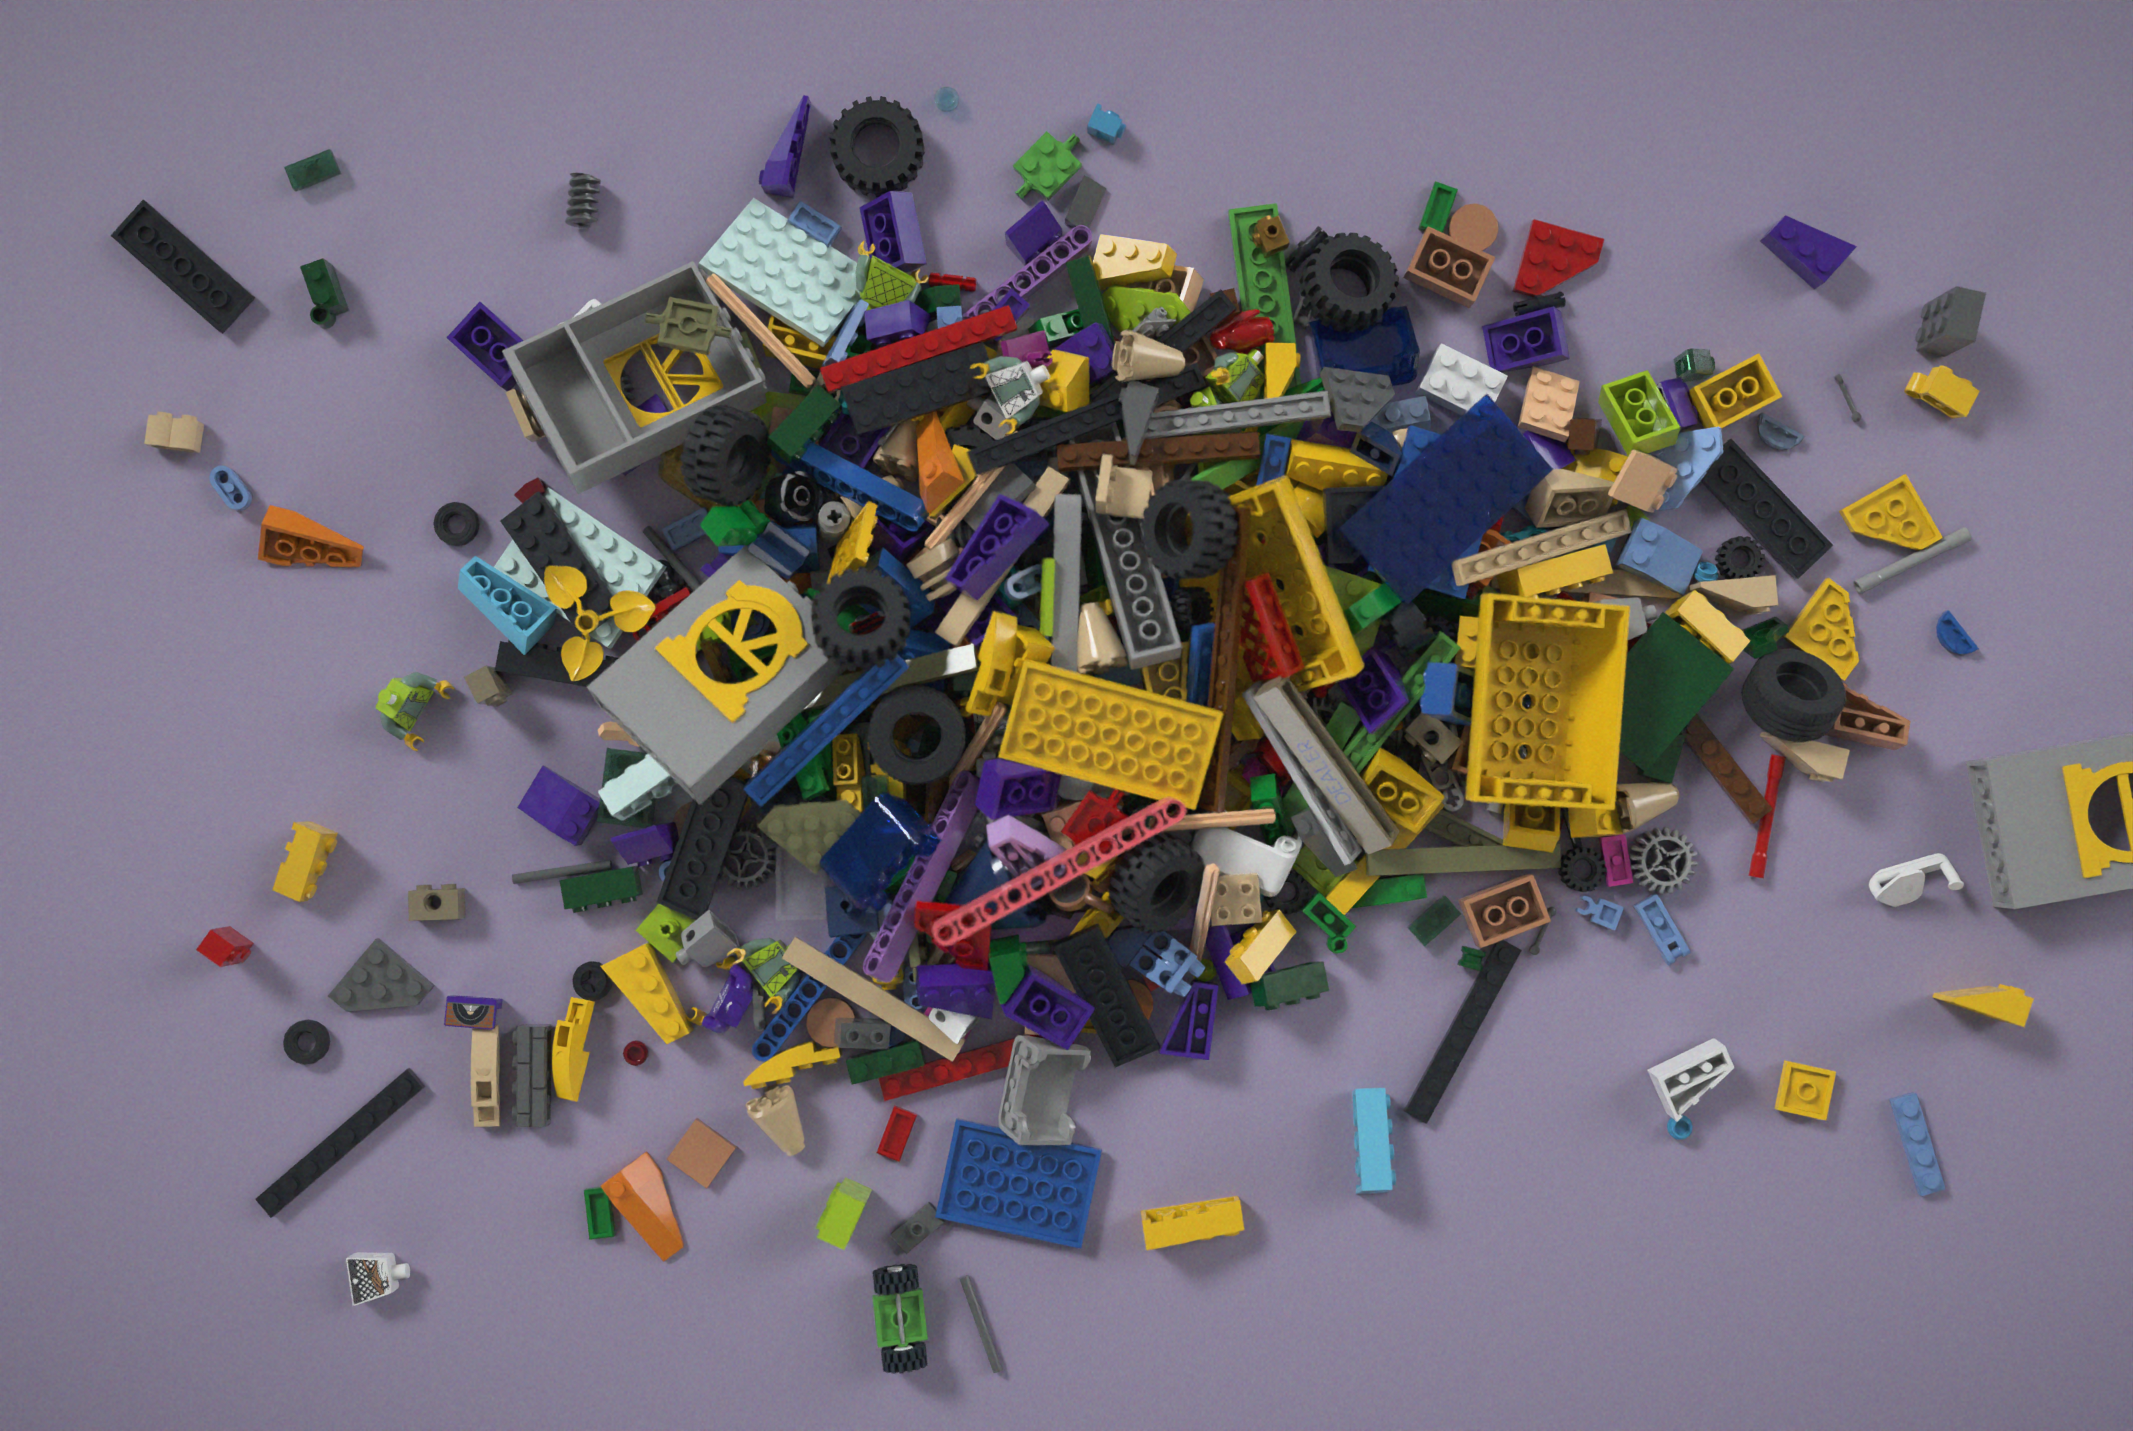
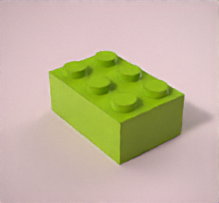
[1598,370,1680,457]
[815,1177,872,1250]

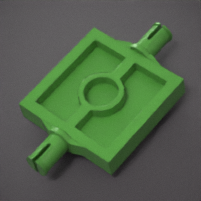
[1013,131,1082,201]

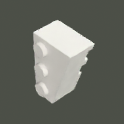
[1647,1038,1735,1122]

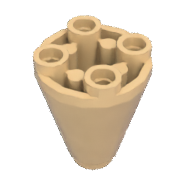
[873,420,920,482]
[1077,602,1128,675]
[745,1084,805,1156]

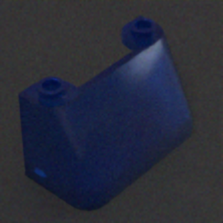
[1309,306,1420,386]

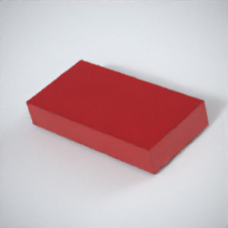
[876,1105,917,1162]

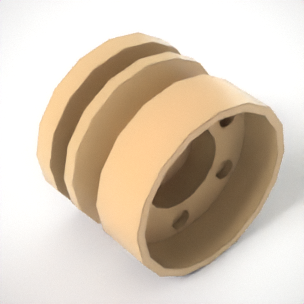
[906,537,959,601]

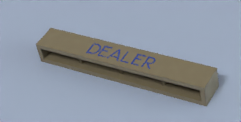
[1253,676,1400,855]

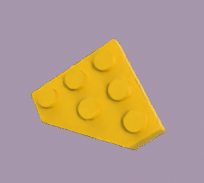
[1839,474,1943,551]
[1782,578,1859,681]

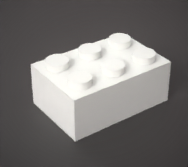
[1415,343,1508,424]

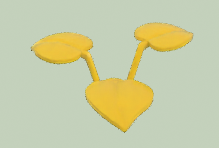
[544,566,656,681]

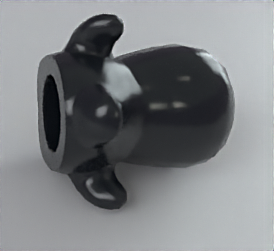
[653,559,686,601]

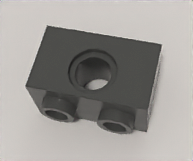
[834,1018,891,1049]

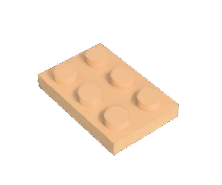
[1518,366,1580,442]

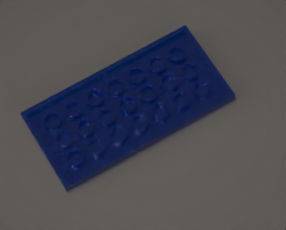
[1338,394,1553,605]

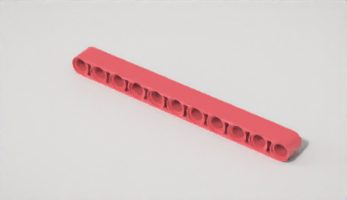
[932,797,1186,946]

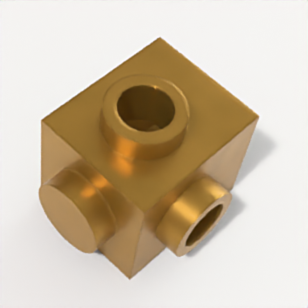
[1252,215,1290,258]

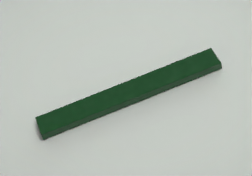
[1066,255,1125,440]

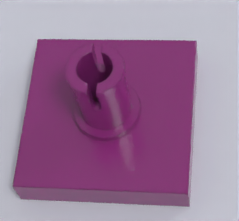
[1000,330,1053,370]

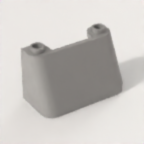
[998,1035,1091,1145]

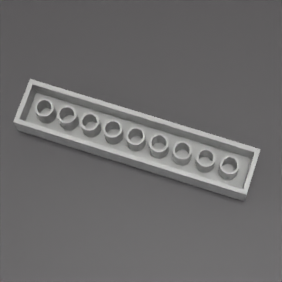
[1067,422,1182,670]

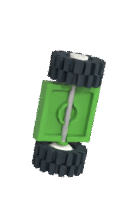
[872,1264,928,1374]

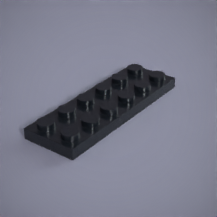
[110,199,256,334]
[841,342,993,436]
[1701,439,1833,580]
[500,491,614,638]
[656,776,749,920]
[1052,923,1160,1068]

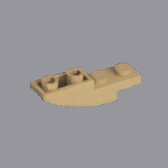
[471,1025,501,1127]

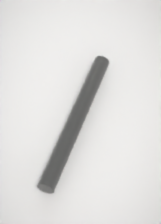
[643,526,701,591]
[512,860,612,884]
[959,1275,1003,1373]

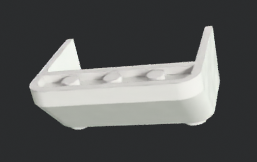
[1190,809,1302,897]

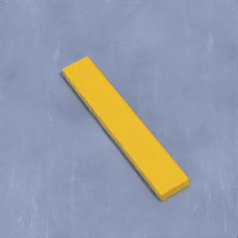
[1325,802,1445,915]

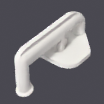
[1869,853,1964,907]

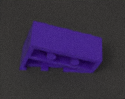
[916,963,996,1020]

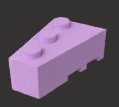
[986,815,1067,888]

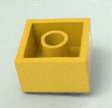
[1503,803,1560,853]

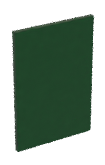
[1619,612,1734,773]

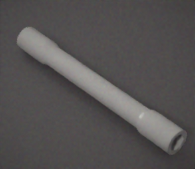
[1853,527,1972,594]

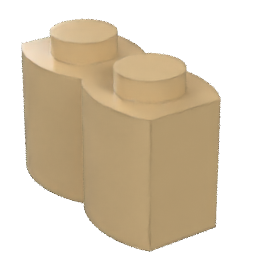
[144,411,204,453]

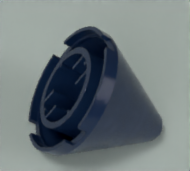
[942,840,1047,930]

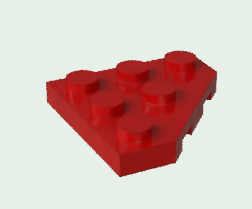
[1512,219,1604,297]
[914,901,993,971]

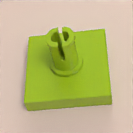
[635,904,696,963]

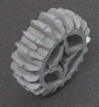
[1629,827,1698,894]

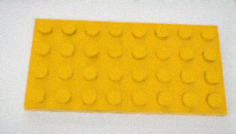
[998,659,1223,810]

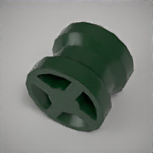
[1457,946,1486,971]

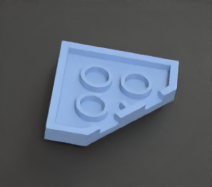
[1648,427,1723,512]

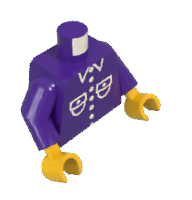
[687,956,753,1034]

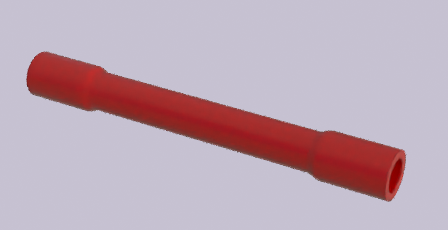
[1748,755,1786,879]

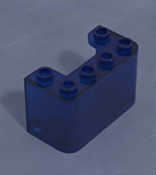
[819,793,942,914]

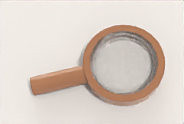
[1049,873,1114,914]

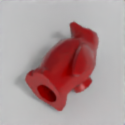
[1210,309,1274,355]

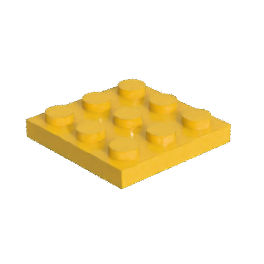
[827,501,878,584]

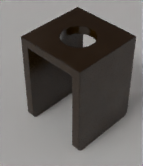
[902,777,950,824]

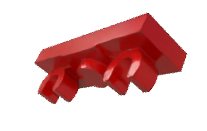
[630,587,692,641]

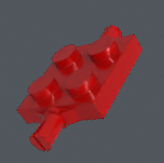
[1060,788,1129,862]

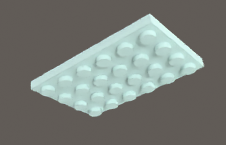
[698,198,861,347]
[494,487,666,649]

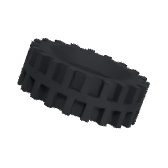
[829,96,925,197]

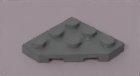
[1320,367,1395,432]
[328,938,435,1012]

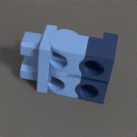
[1129,931,1205,997]

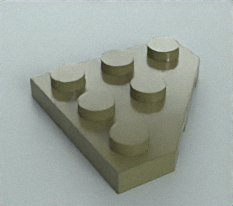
[757,800,866,874]

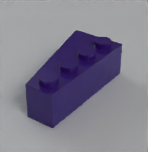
[945,494,1049,601]

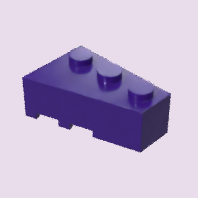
[1760,215,1857,289]
[1158,980,1219,1060]

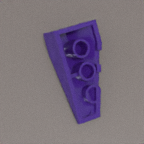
[759,95,811,198]

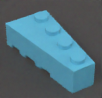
[458,556,557,655]
[1352,1088,1396,1194]

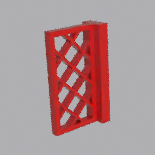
[1216,572,1305,683]

